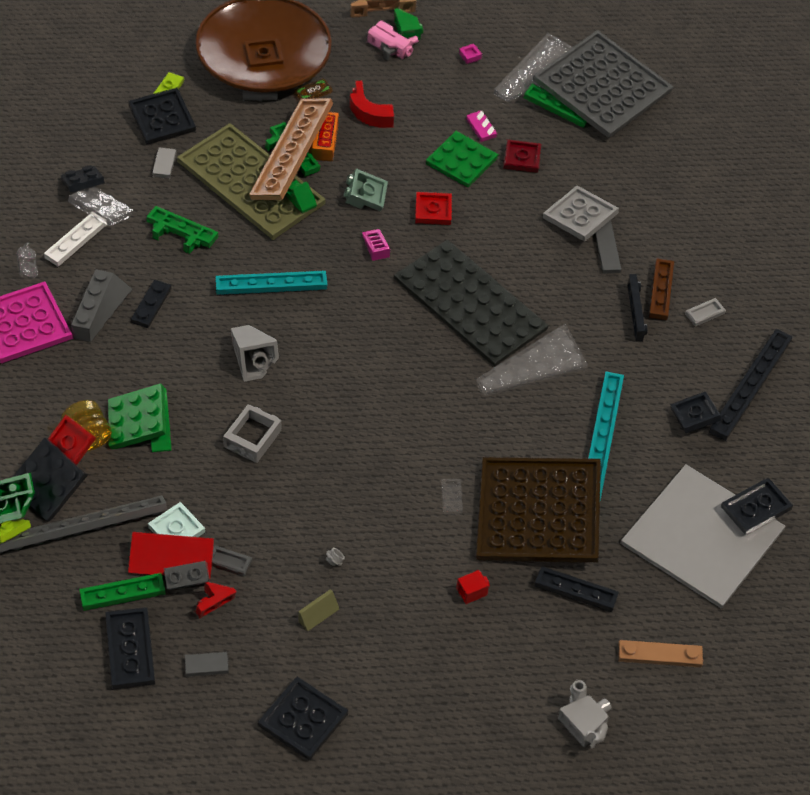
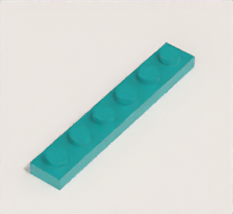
[216,271,327,295]

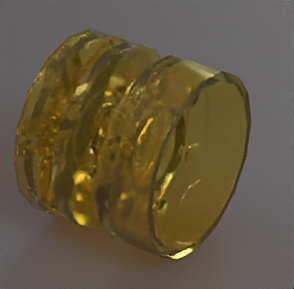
[60,400,112,452]

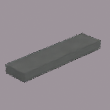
[595,220,621,274]

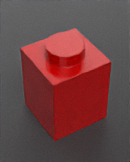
[456,570,490,604]

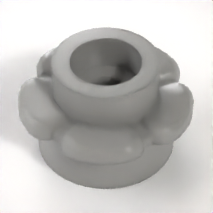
[326,548,345,566]

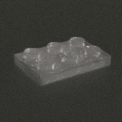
[68,187,133,226]

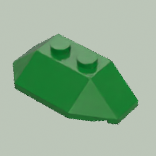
[0,473,35,524]

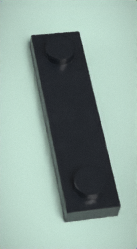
[627,274,648,342]
[535,566,619,612]

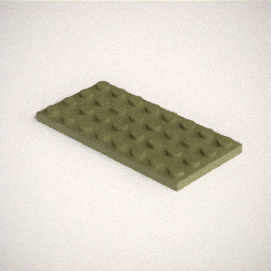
[177,123,325,240]

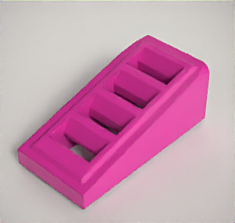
[362,229,390,261]

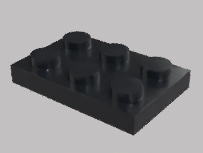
[721,477,793,535]

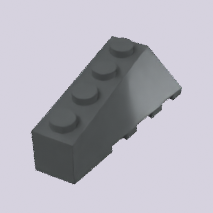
[71,269,132,342]

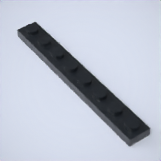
[709,329,793,441]

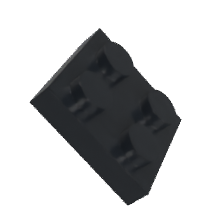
[61,165,105,193]
[670,391,721,433]

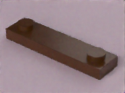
[649,258,674,320]

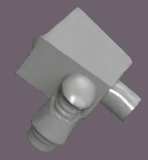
[558,680,611,748]

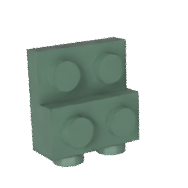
[343,169,388,212]

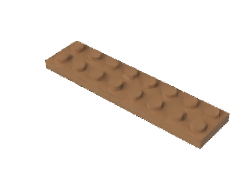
[249,98,333,200]

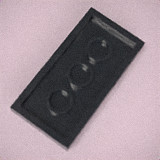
[105,607,155,689]

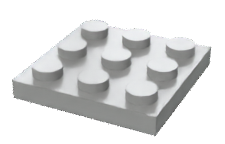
[543,186,619,242]

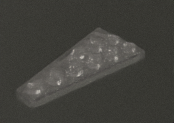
[493,33,573,102]
[476,323,588,397]

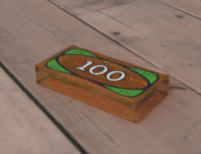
[294,78,332,100]

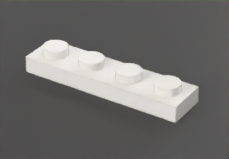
[44,211,108,266]

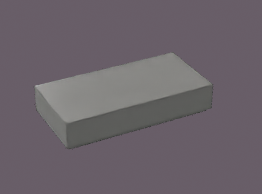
[152,148,176,179]
[685,298,726,326]

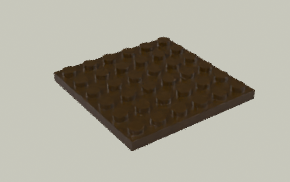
[476,457,601,563]

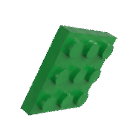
[425,131,498,188]
[108,383,166,449]

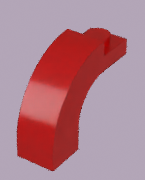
[350,81,394,128]

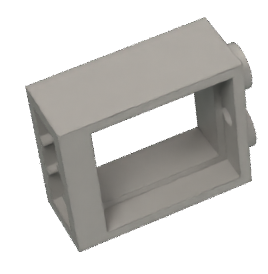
[223,404,281,463]

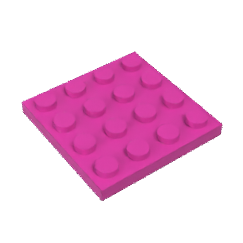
[0,282,73,363]

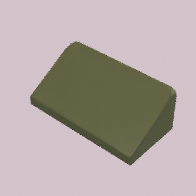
[298,590,339,631]

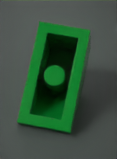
[394,8,423,40]

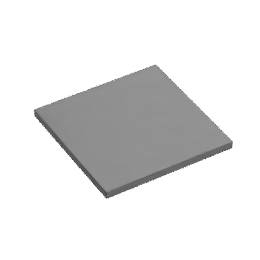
[620,464,785,609]

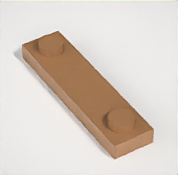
[619,640,703,667]

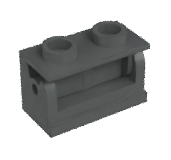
[164,561,211,590]

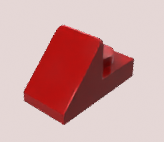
[195,582,237,618]

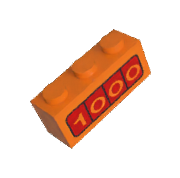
[309,112,339,162]

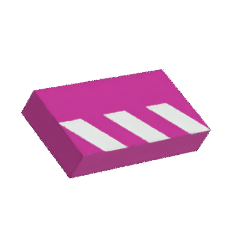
[466,111,497,142]

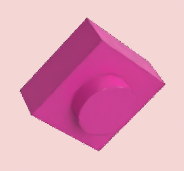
[459,44,482,64]

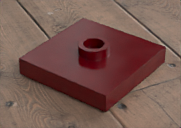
[503,139,541,173]

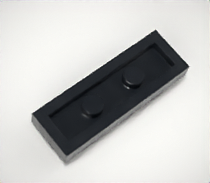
[131,279,172,328]

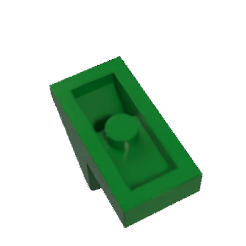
[285,180,317,214]

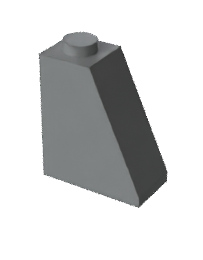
[231,325,279,382]

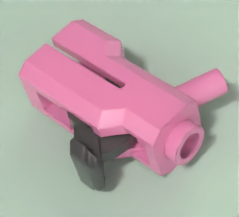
[367,21,418,60]

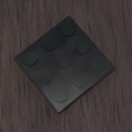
[128,88,196,145]
[13,437,88,521]
[258,677,348,761]

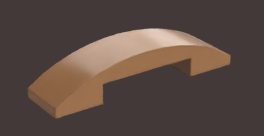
[350,0,416,18]

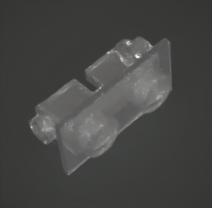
[16,242,38,277]

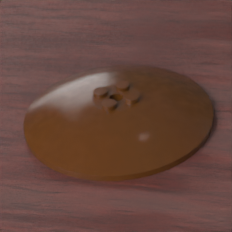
[196,0,331,92]

